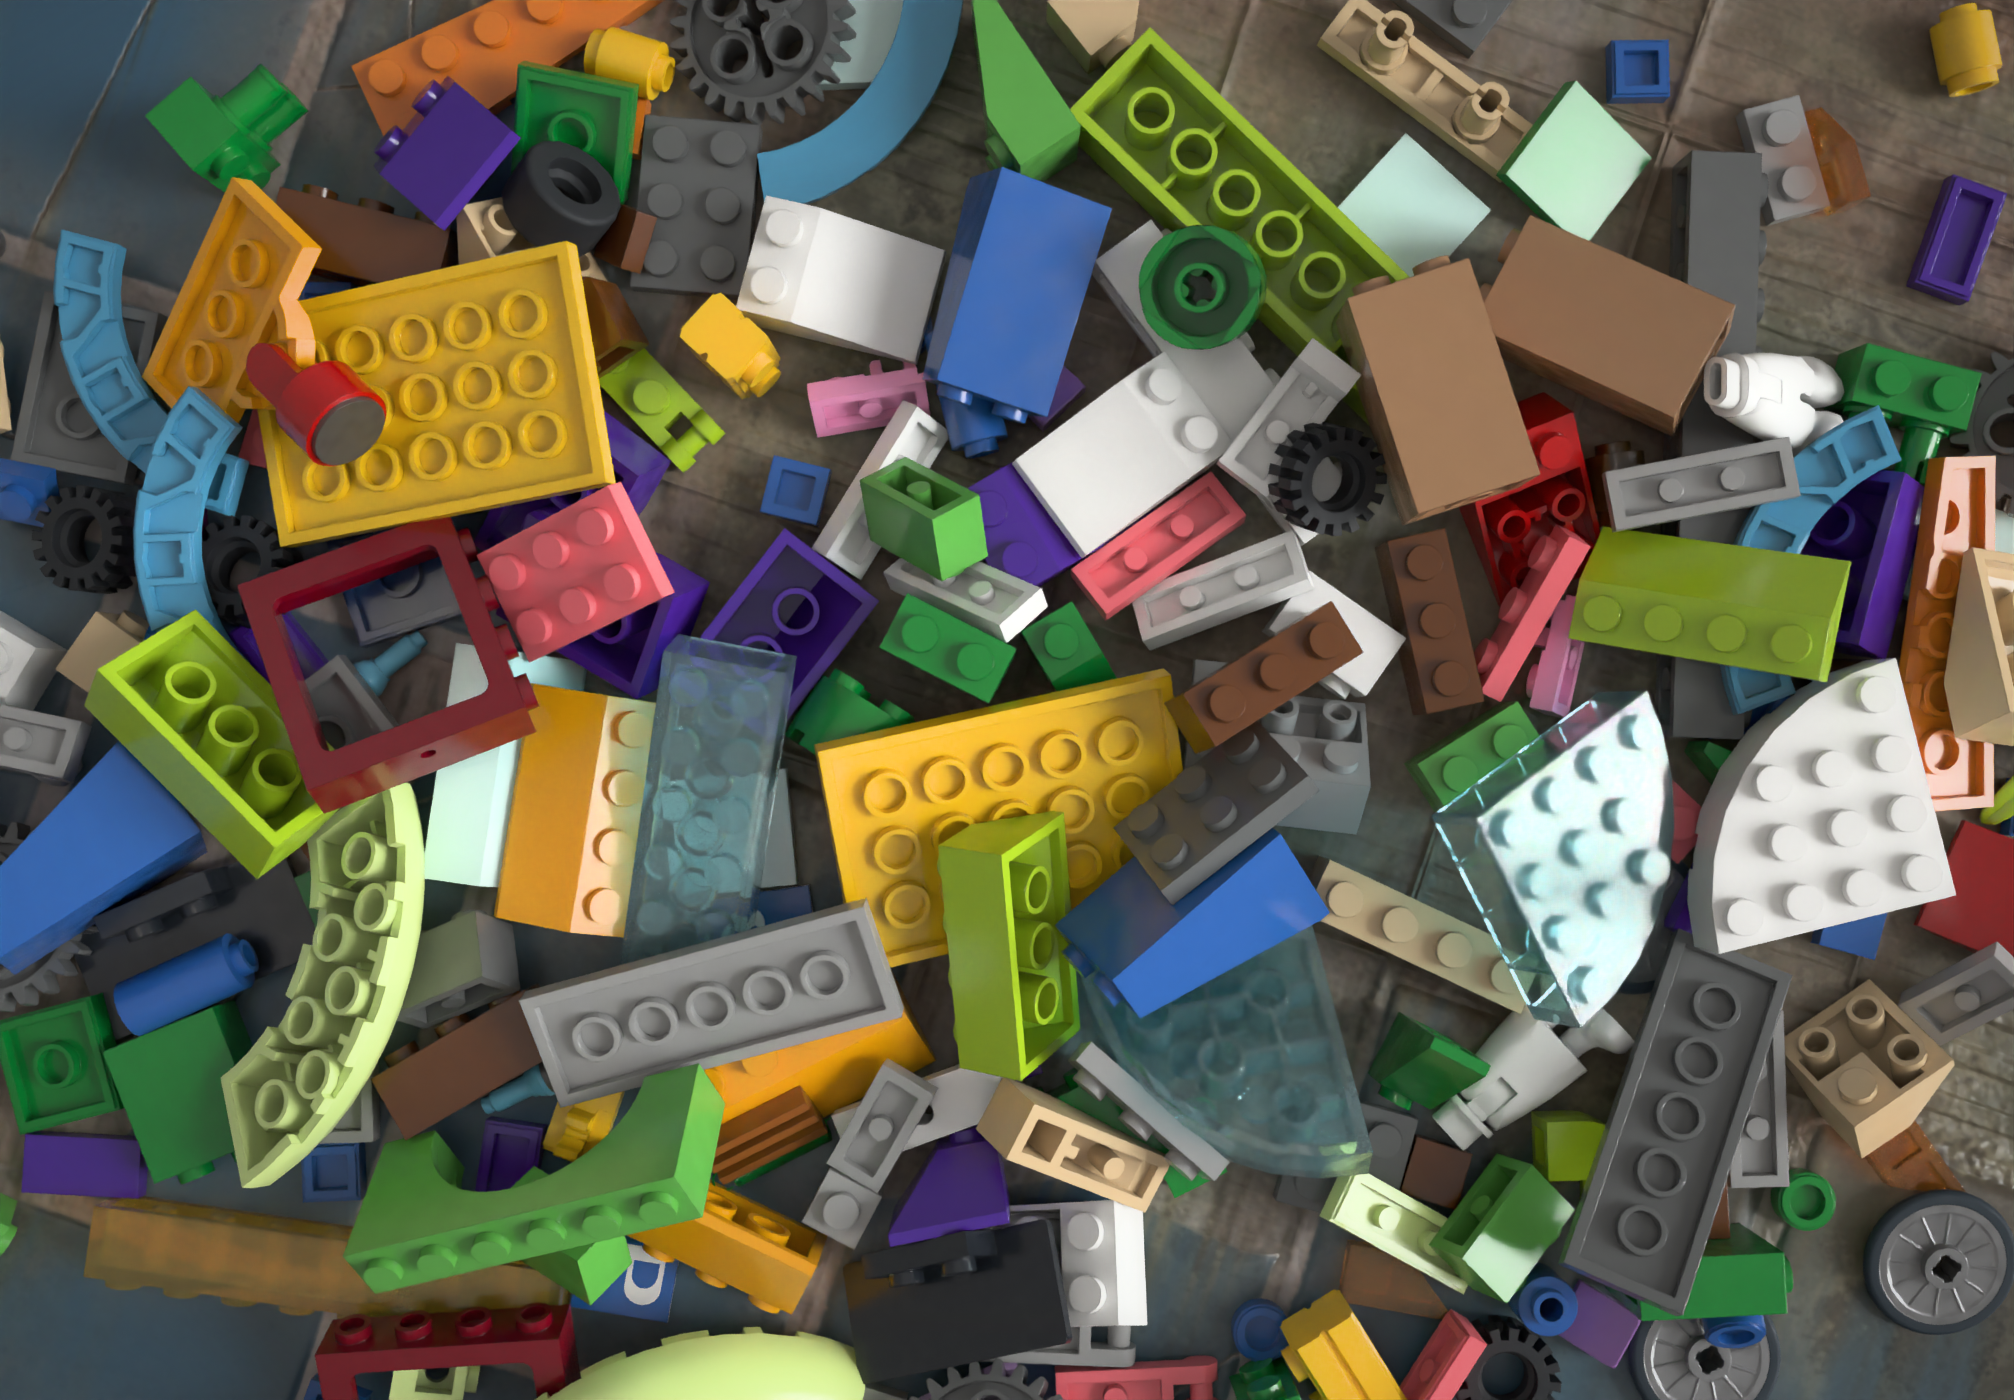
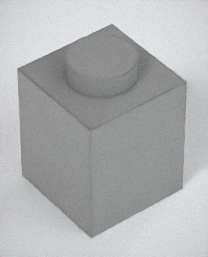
[802,1166,886,1250]

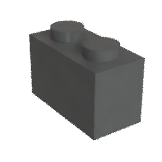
[397,910,520,1029]

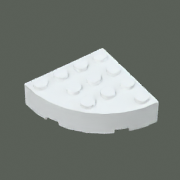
[1687,658,1956,954]

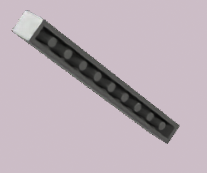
[1654,150,1769,740]

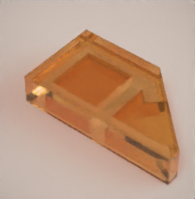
[1804,107,1871,216]
[1865,1120,1966,1192]
[1339,1239,1448,1320]

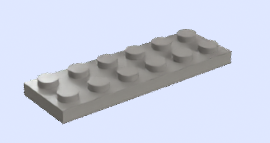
[519,898,904,1108]

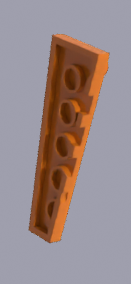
[351,0,665,136]
[1899,456,1996,811]

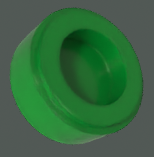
[1770,1168,1836,1231]

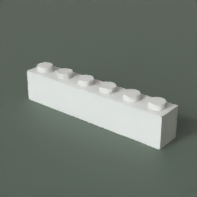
[1092,220,1342,546]

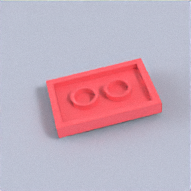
[476,482,675,663]

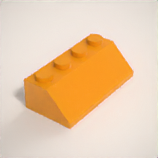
[494,683,665,938]
[704,969,936,1125]
[627,1179,828,1315]

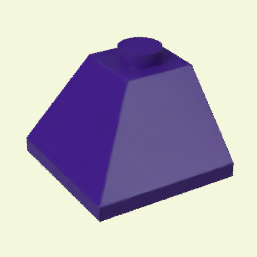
[888,1124,1010,1247]

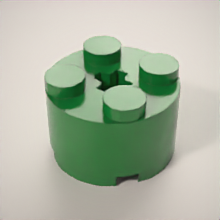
[1139,225,1267,350]
[784,668,916,756]

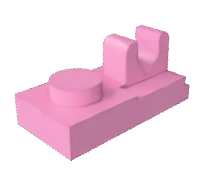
[807,360,930,438]
[1526,595,1585,719]

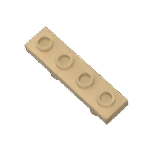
[1317,0,1533,183]

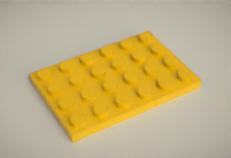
[257,241,616,548]
[814,668,1183,968]

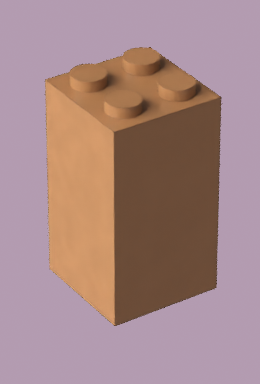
[1480,215,1736,437]
[1336,255,1540,526]

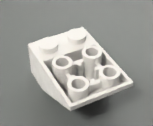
[972,1200,1147,1327]

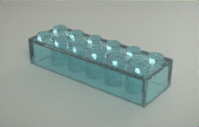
[620,634,797,965]

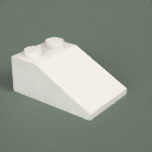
[736,195,947,365]
[1012,351,1232,558]

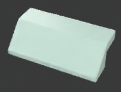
[424,643,587,887]

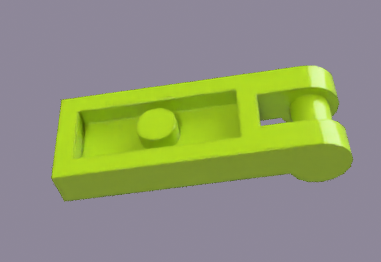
[599,348,726,473]

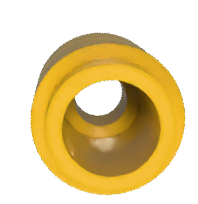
[1929,3,2003,97]
[583,27,675,101]

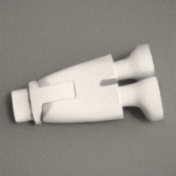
[1704,353,1844,457]
[1432,961,1634,1151]

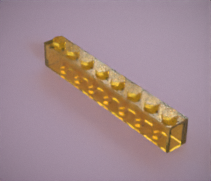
[83,1196,570,1319]

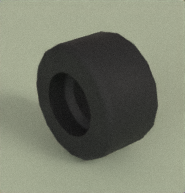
[502,141,621,257]

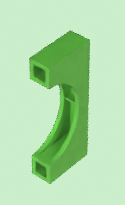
[342,1063,725,1294]

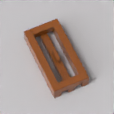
[712,1085,828,1185]

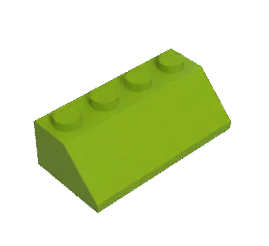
[1568,527,1851,683]
[84,609,340,879]
[937,811,1081,1081]

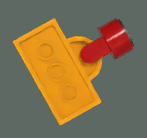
[142,177,387,466]

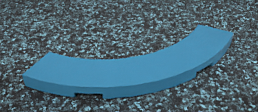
[757,0,963,205]
[53,229,250,517]
[133,386,247,661]
[1720,405,1901,715]

